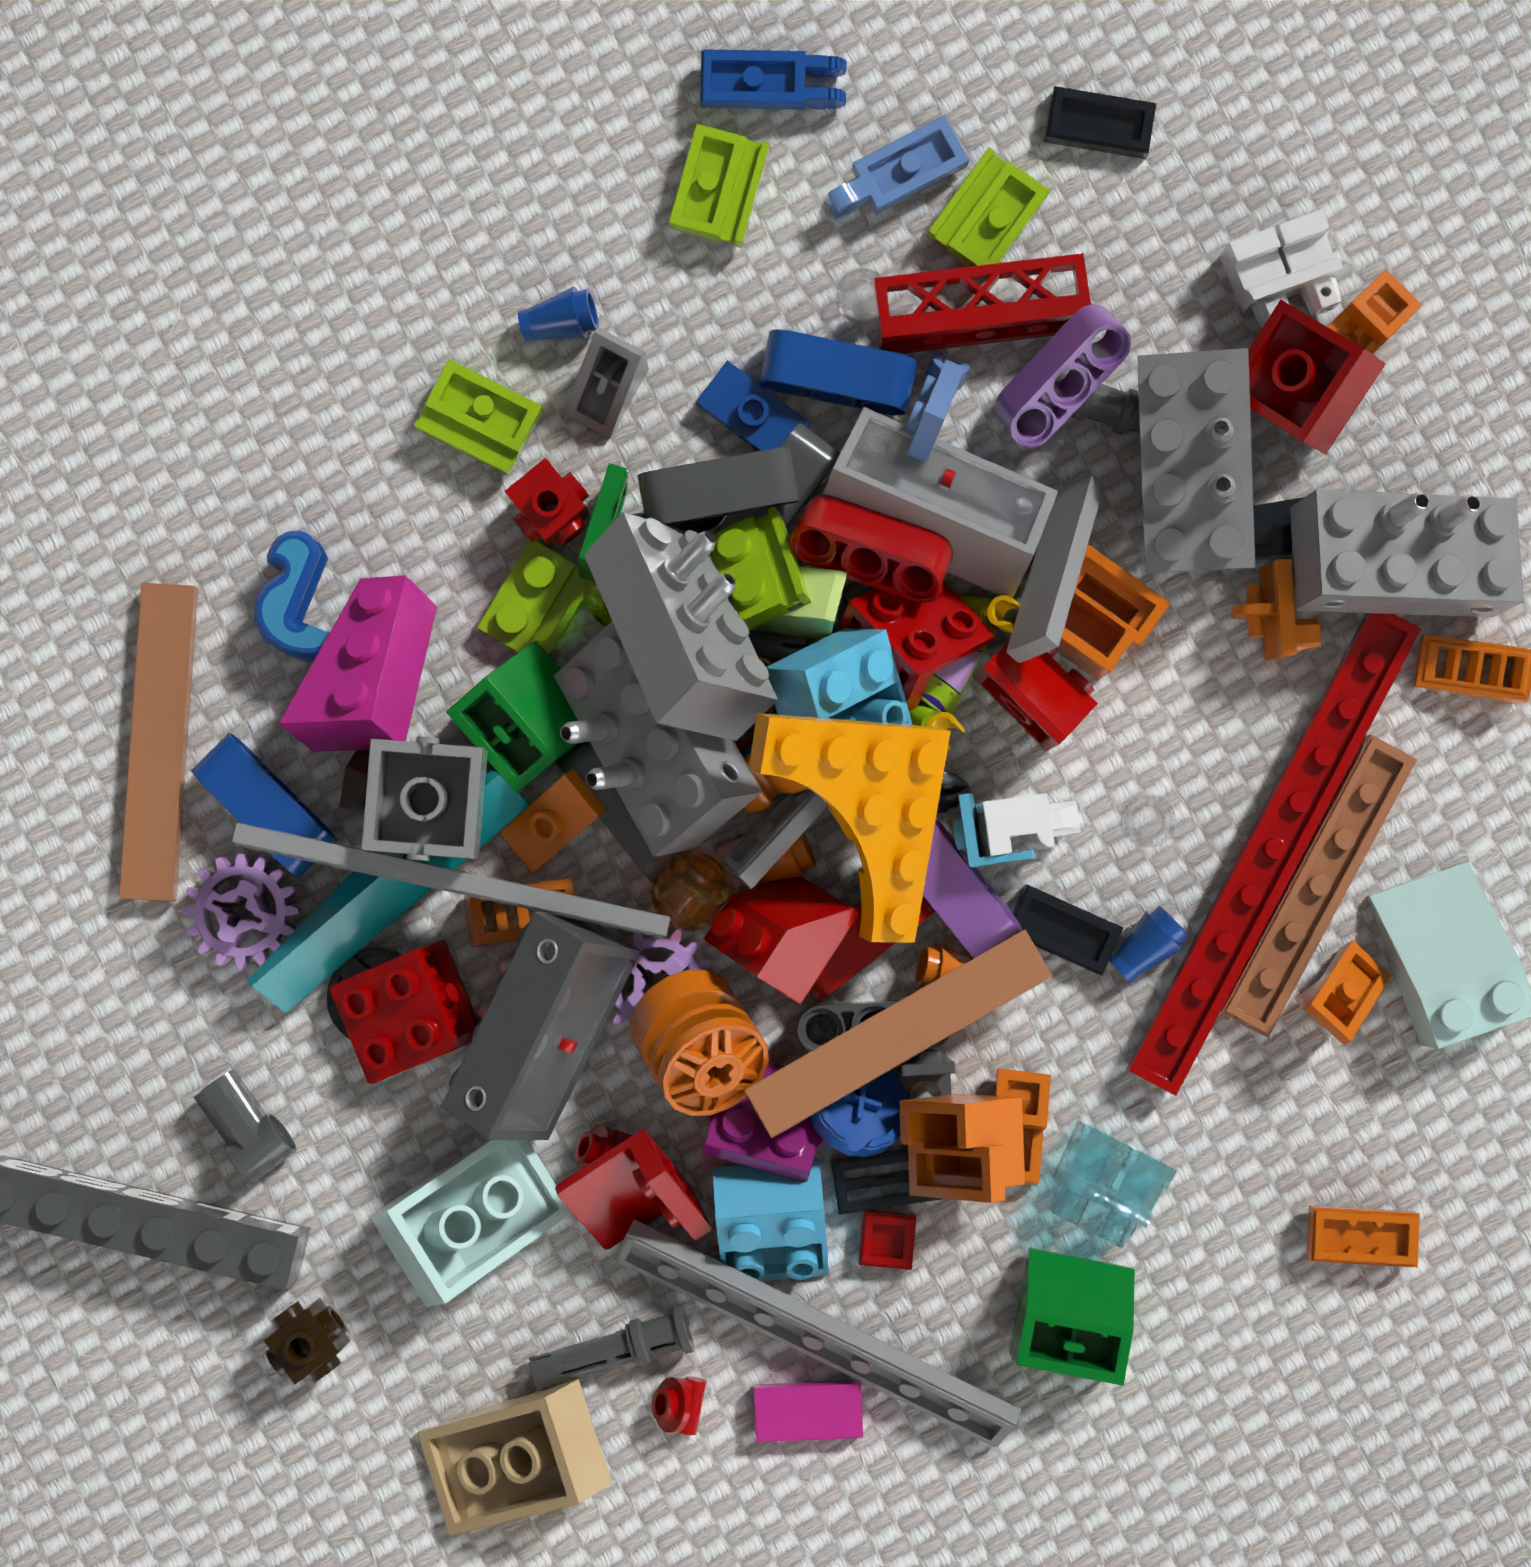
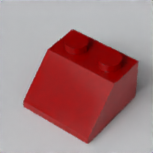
[1248,299,1386,455]
[973,642,1098,751]
[703,876,860,1004]

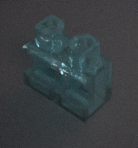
[1050,1120,1177,1248]

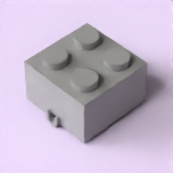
[361,737,488,861]

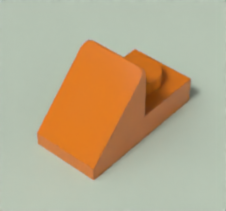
[1295,940,1392,1046]

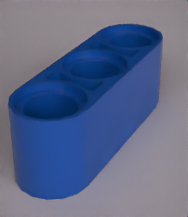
[758,329,918,416]
[191,732,337,878]

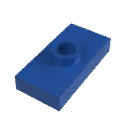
[696,360,811,451]

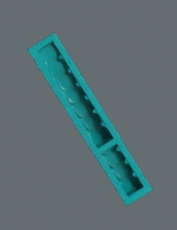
[247,764,530,1013]

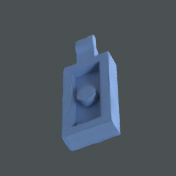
[826,115,969,221]
[905,350,970,463]

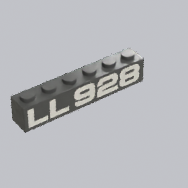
[0,1155,311,1290]

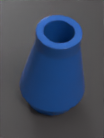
[518,286,599,342]
[1109,905,1189,983]

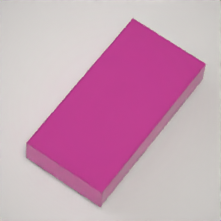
[754,1380,863,1442]

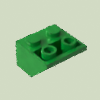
[446,641,579,793]
[1009,1247,1135,1386]

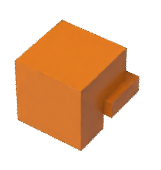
[1055,544,1171,681]
[899,1094,1025,1203]

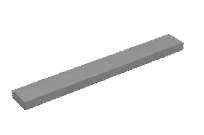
[232,823,670,938]
[614,1219,1021,1447]

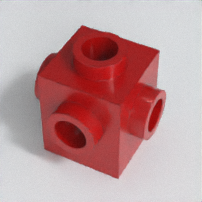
[504,458,590,548]

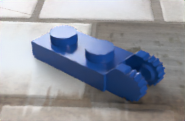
[700,49,847,110]

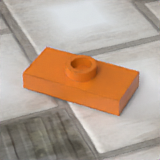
[500,769,607,874]
[1306,1205,1420,1268]

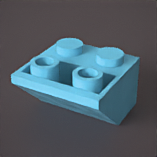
[766,628,913,725]
[712,1158,829,1281]

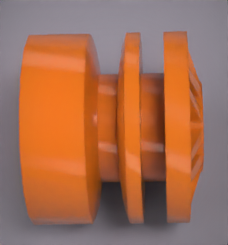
[629,970,769,1116]

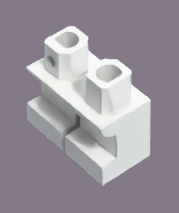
[1219,209,1343,328]
[975,793,1081,857]

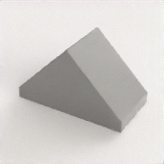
[564,327,649,438]

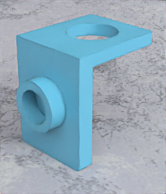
[953,793,1037,867]

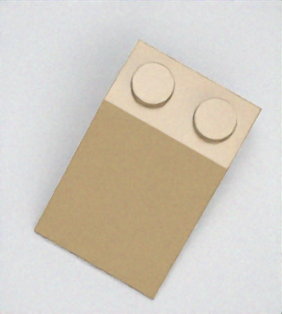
[417,1379,612,1536]

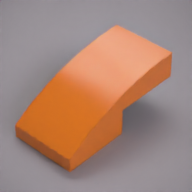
[1327,269,1423,354]
[993,1068,1051,1186]

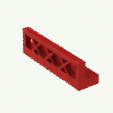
[874,253,1091,354]

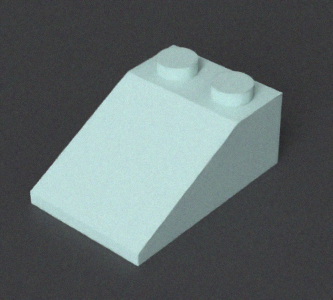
[1367,862,1531,1049]
[370,1139,572,1307]

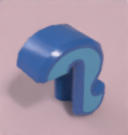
[254,530,329,663]

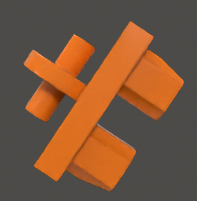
[1231,559,1321,661]

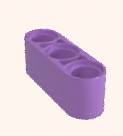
[994,304,1131,448]
[923,817,1022,958]

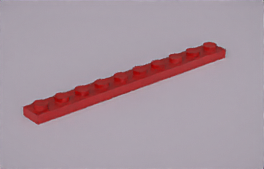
[1126,613,1422,1096]

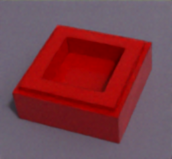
[858,1210,917,1270]

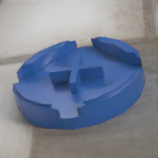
[809,1070,908,1157]

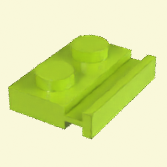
[669,123,770,248]
[927,147,1051,267]
[414,358,544,477]
[710,506,811,630]
[477,540,596,656]

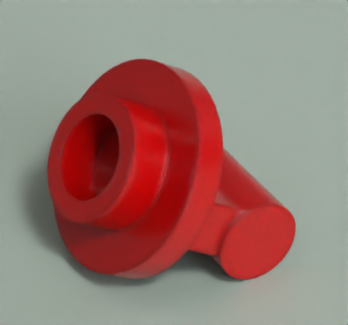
[575,1124,632,1170]
[651,1376,707,1435]

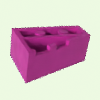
[279,575,437,752]

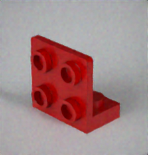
[837,580,994,712]
[330,939,479,1084]
[555,1128,713,1250]

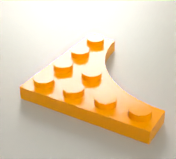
[748,713,951,943]

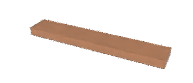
[119,583,198,901]
[1220,734,1417,1038]
[744,930,1053,1139]

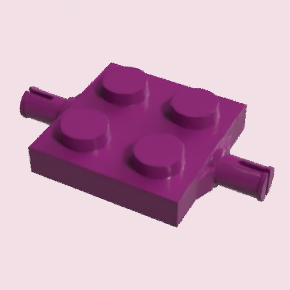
[702,1062,828,1182]

